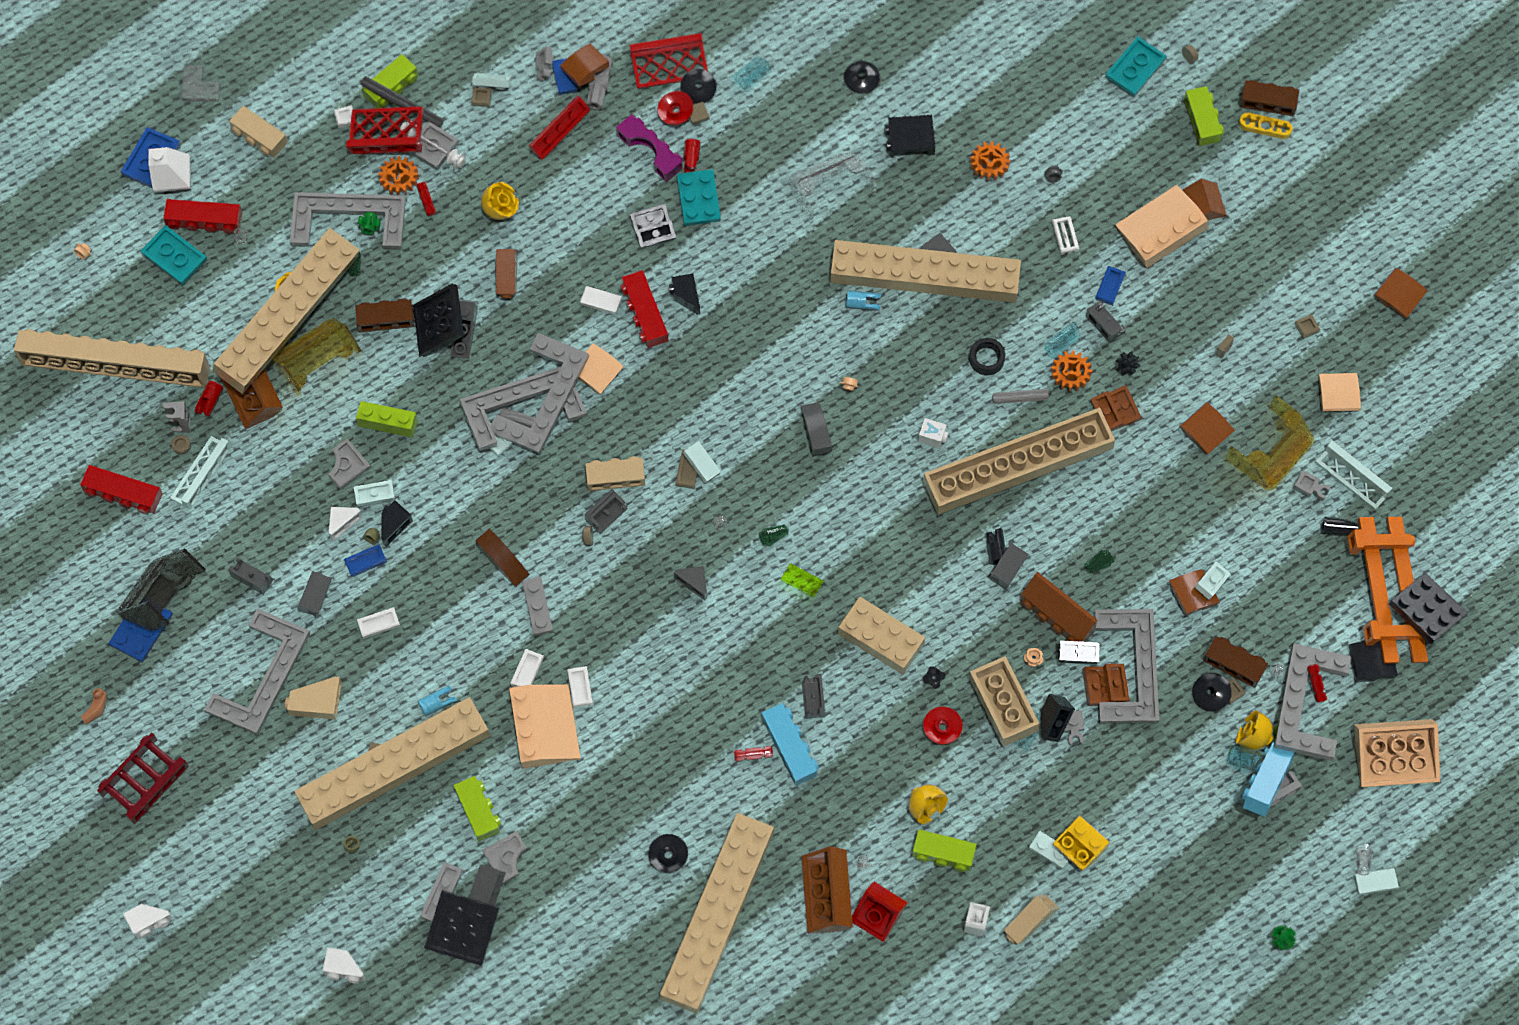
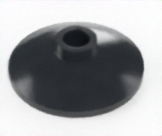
[844,61,880,94]
[680,69,717,104]
[1192,673,1232,712]
[648,834,688,873]

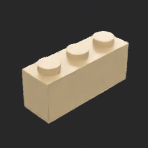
[229,106,288,158]
[585,456,645,491]

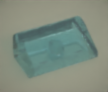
[731,56,772,92]
[1045,321,1081,359]
[1226,744,1266,771]

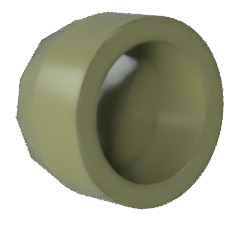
[363,528,380,545]
[344,836,360,853]

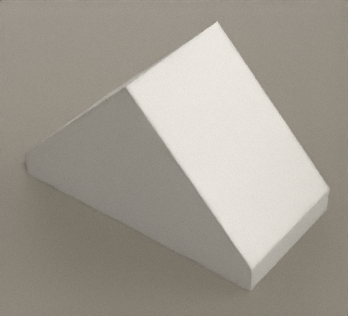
[329,507,363,541]
[964,902,990,937]

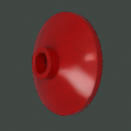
[657,91,694,125]
[923,706,963,745]

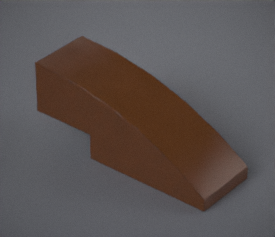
[475,528,530,588]

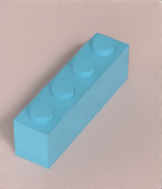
[762,703,819,786]
[1242,741,1295,817]

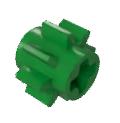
[357,212,381,235]
[1271,925,1296,951]

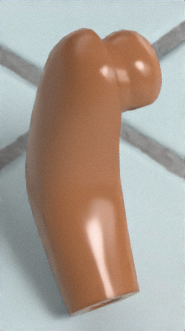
[81,688,107,725]

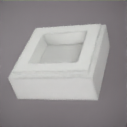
[334,105,353,128]

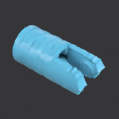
[846,290,881,310]
[418,685,457,716]

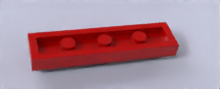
[528,96,590,160]

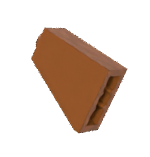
[496,249,518,298]

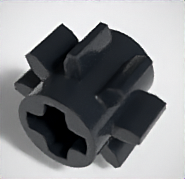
[1116,351,1140,375]

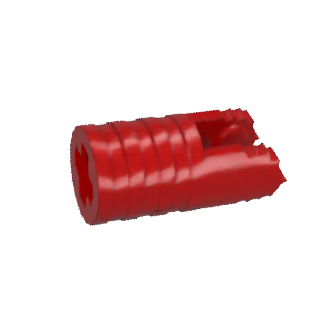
[683,138,701,173]
[194,380,224,416]

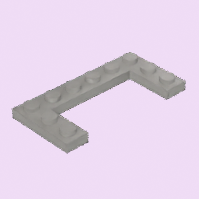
[290,192,406,249]
[491,333,589,454]
[460,366,587,451]
[204,609,310,735]
[1094,609,1159,723]
[1274,644,1351,761]

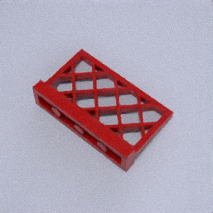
[630,33,708,89]
[346,106,424,154]

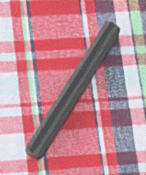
[360,76,444,128]

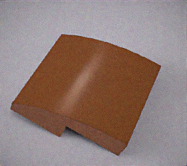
[560,43,610,86]
[1374,268,1428,319]
[1091,385,1142,431]
[1179,402,1235,455]
[1169,569,1220,616]
[1082,664,1130,706]

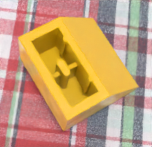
[1053,816,1109,871]

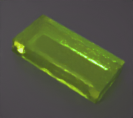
[781,563,824,598]

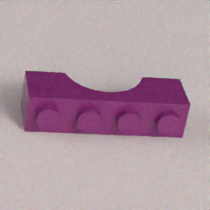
[616,114,683,183]

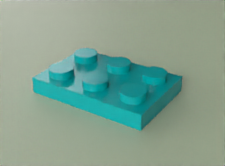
[1105,36,1167,97]
[677,169,721,226]
[140,225,208,286]

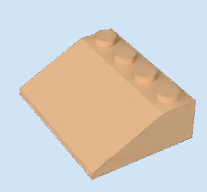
[1115,185,1208,268]
[509,684,581,769]
[1354,719,1440,787]

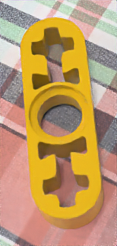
[1239,113,1293,139]

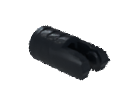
[1322,517,1358,536]
[986,528,1006,565]

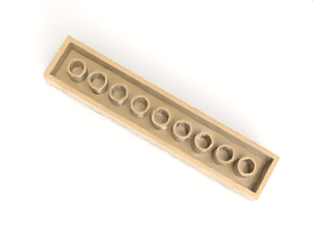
[212,228,360,394]
[831,240,1021,303]
[14,329,210,388]
[923,408,1115,514]
[294,697,490,830]
[660,813,774,1014]

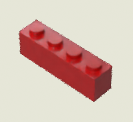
[163,199,242,233]
[620,270,669,348]
[80,465,163,514]

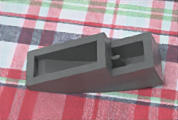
[801,402,832,456]

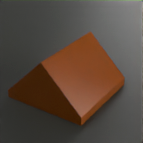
[1182,178,1227,220]

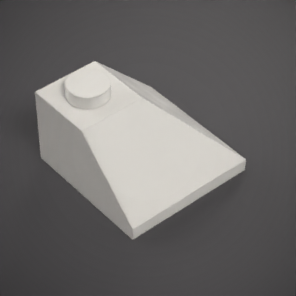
[149,148,190,192]

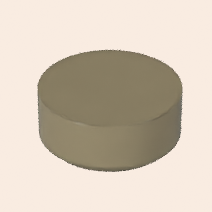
[1182,45,1198,64]
[171,435,191,455]
[583,526,593,546]

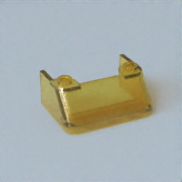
[272,318,362,392]
[1225,395,1314,491]

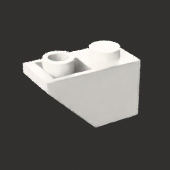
[123,904,173,939]
[323,948,365,984]

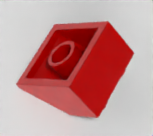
[852,881,908,942]

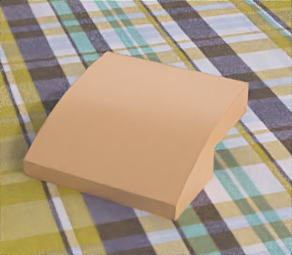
[578,343,624,395]
[1319,373,1361,411]

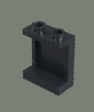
[885,115,935,158]

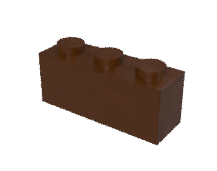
[1240,80,1300,117]
[355,298,415,333]
[1203,636,1268,688]

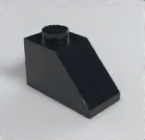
[668,273,700,315]
[381,500,413,547]
[1041,694,1075,742]

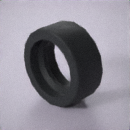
[969,338,1006,376]

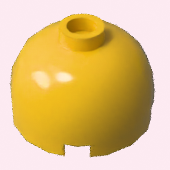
[481,182,519,220]
[1236,710,1273,750]
[908,784,948,824]

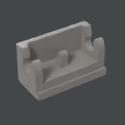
[163,401,191,433]
[1270,771,1302,807]

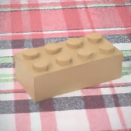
[838,597,925,675]
[970,656,1039,747]

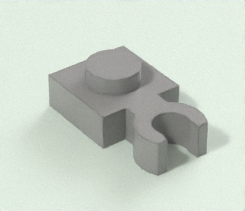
[536,46,553,81]
[1294,470,1331,501]
[1064,710,1084,746]

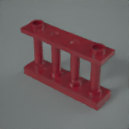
[97,732,189,825]

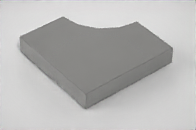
[328,438,371,490]
[482,831,527,884]

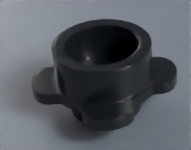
[923,666,946,689]

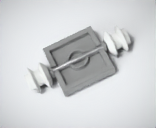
[400,120,466,170]

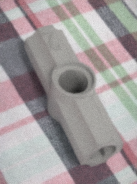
[587,55,612,110]

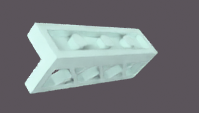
[170,436,231,510]
[1315,441,1392,510]

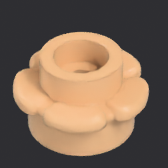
[73,243,91,260]
[840,377,858,391]
[1024,648,1043,667]

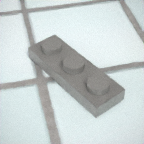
[522,577,553,636]
[420,862,463,922]

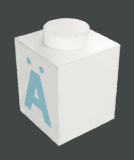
[918,418,949,448]

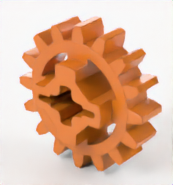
[970,141,1011,181]
[378,156,419,196]
[1051,350,1092,391]

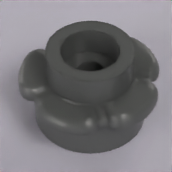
[1045,166,1063,183]

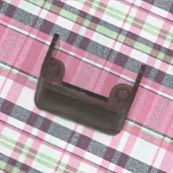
[116,548,206,631]

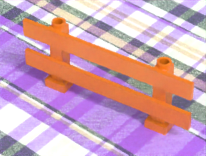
[1347,517,1428,664]

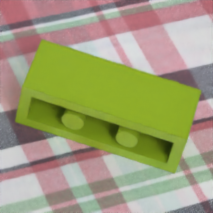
[362,54,418,108]
[1184,86,1224,146]
[356,401,418,438]
[454,776,501,842]
[912,829,977,872]

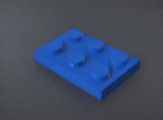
[121,127,180,188]
[108,595,173,663]

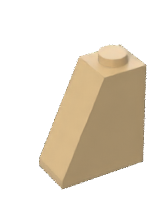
[285,677,342,720]
[1004,894,1060,944]

